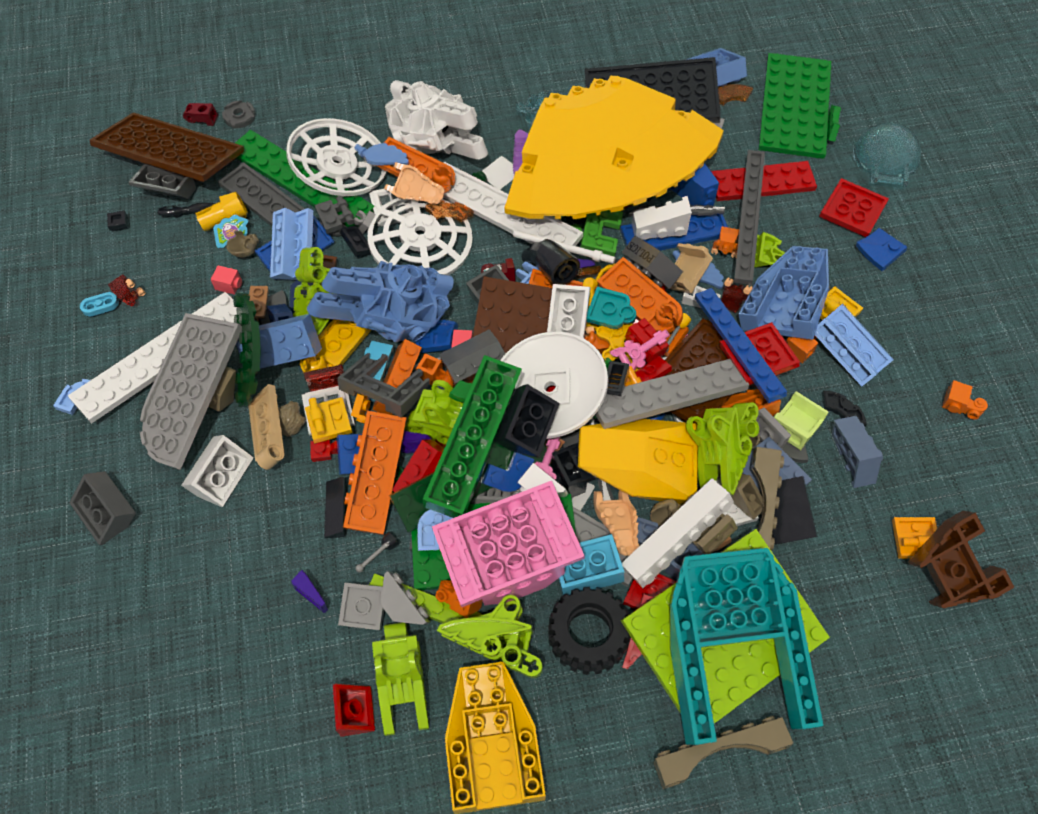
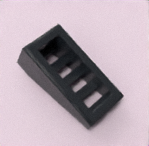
[601,361,630,396]

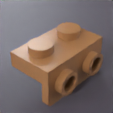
[249,286,269,322]

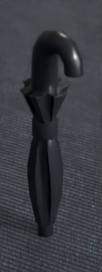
[157,203,215,218]

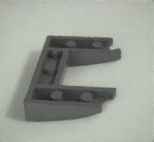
[338,353,430,418]

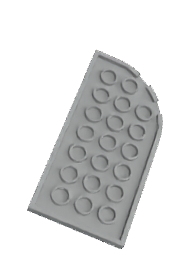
[140,313,242,470]

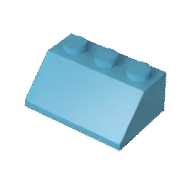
[558,534,624,596]

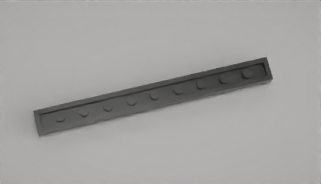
[733,150,765,285]

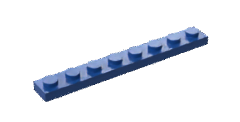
[695,288,787,403]

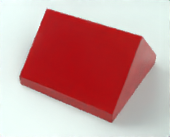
[333,684,375,737]

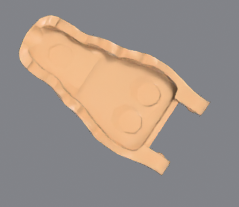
[384,162,445,205]
[593,490,640,556]

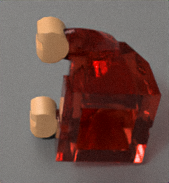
[108,274,146,306]
[721,277,753,313]

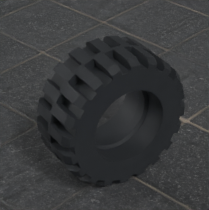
[548,587,631,675]

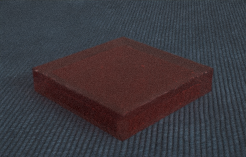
[304,364,344,392]

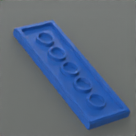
[620,206,728,251]

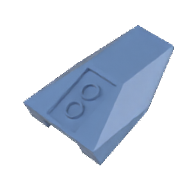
[739,246,829,340]

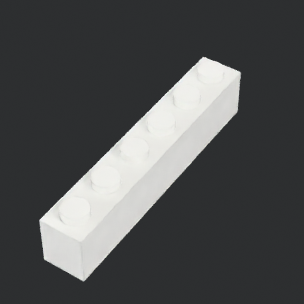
[622,479,734,588]

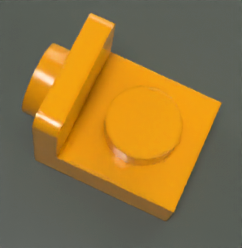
[351,393,371,423]

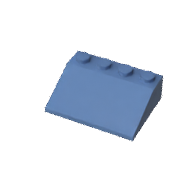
[686,48,747,87]

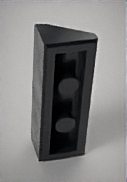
[324,477,346,538]

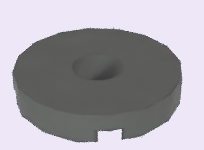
[222,101,256,128]

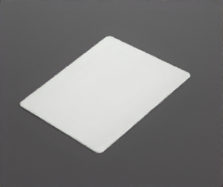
[482,156,514,190]

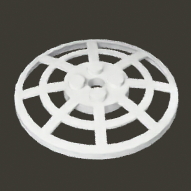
[286,118,387,196]
[368,198,472,275]

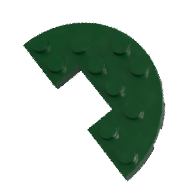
[233,293,260,407]

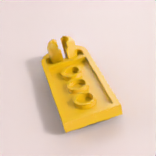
[300,319,372,381]

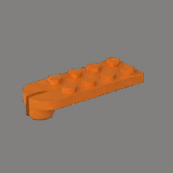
[375,137,456,193]
[597,257,683,333]

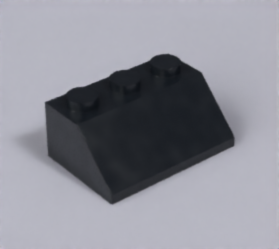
[494,384,560,457]

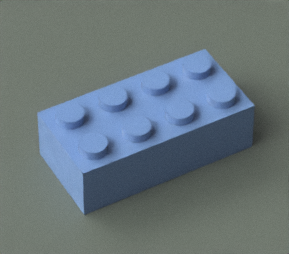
[236,314,322,369]

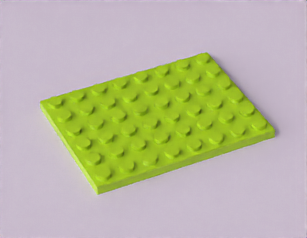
[620,529,830,723]

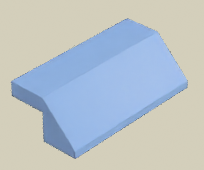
[270,208,313,280]
[815,304,894,387]

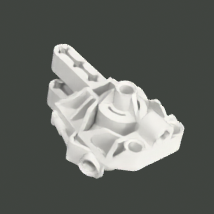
[385,80,488,159]

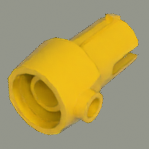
[195,192,248,232]

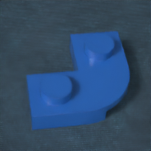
[482,452,534,492]

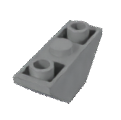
[380,571,430,625]

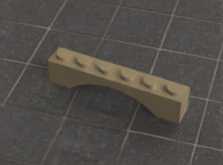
[751,447,784,550]
[653,716,793,789]

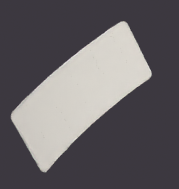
[572,482,595,511]

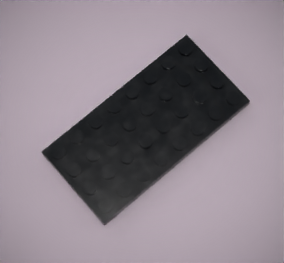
[585,57,721,121]

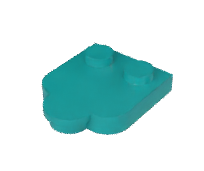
[586,287,636,329]

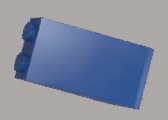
[670,163,719,206]

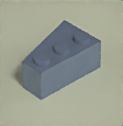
[832,416,883,488]

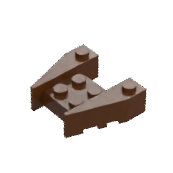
[908,510,1015,608]

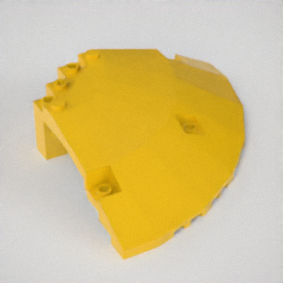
[504,75,724,219]

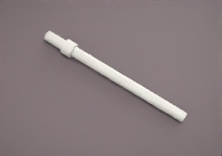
[513,230,616,264]

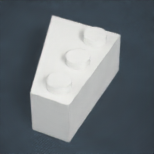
[632,196,692,240]

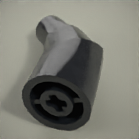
[522,239,580,285]

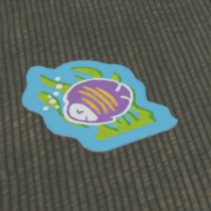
[213,215,248,248]

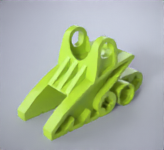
[293,247,342,335]
[404,380,464,445]
[686,402,759,495]
[437,595,543,678]
[372,622,429,736]

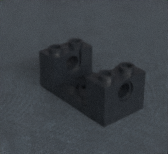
[551,442,597,498]

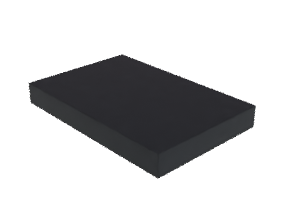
[772,476,818,545]

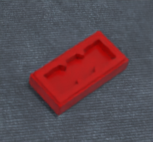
[635,356,672,382]

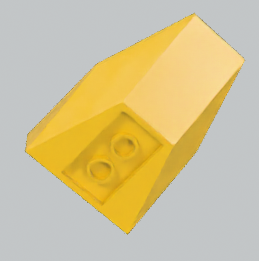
[578,419,698,505]
[445,662,546,814]

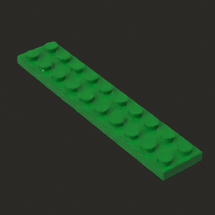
[235,130,375,227]

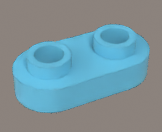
[80,292,119,317]

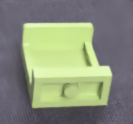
[774,391,829,450]

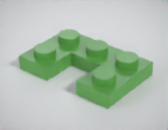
[580,210,623,256]

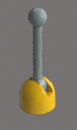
[666,313,691,352]

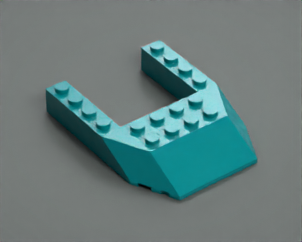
[670,548,824,745]

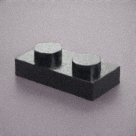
[340,225,371,257]

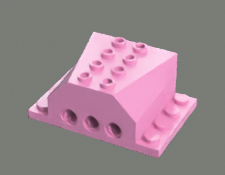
[432,481,585,607]

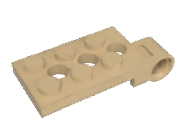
[249,384,284,470]

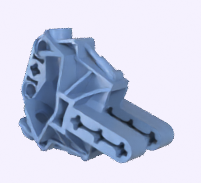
[307,261,454,342]

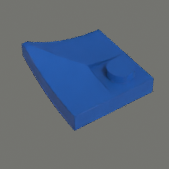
[856,228,907,271]
[416,320,458,354]
[337,434,362,475]

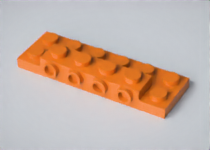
[343,411,406,535]

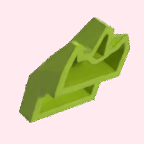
[754,232,785,267]

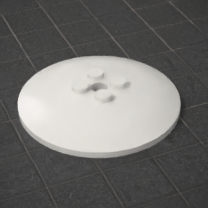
[500,332,608,439]

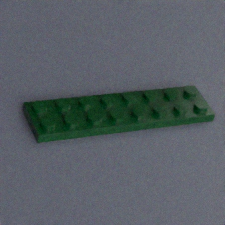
[389,442,547,533]

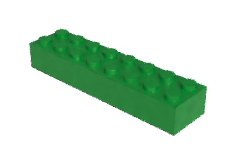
[423,355,522,518]

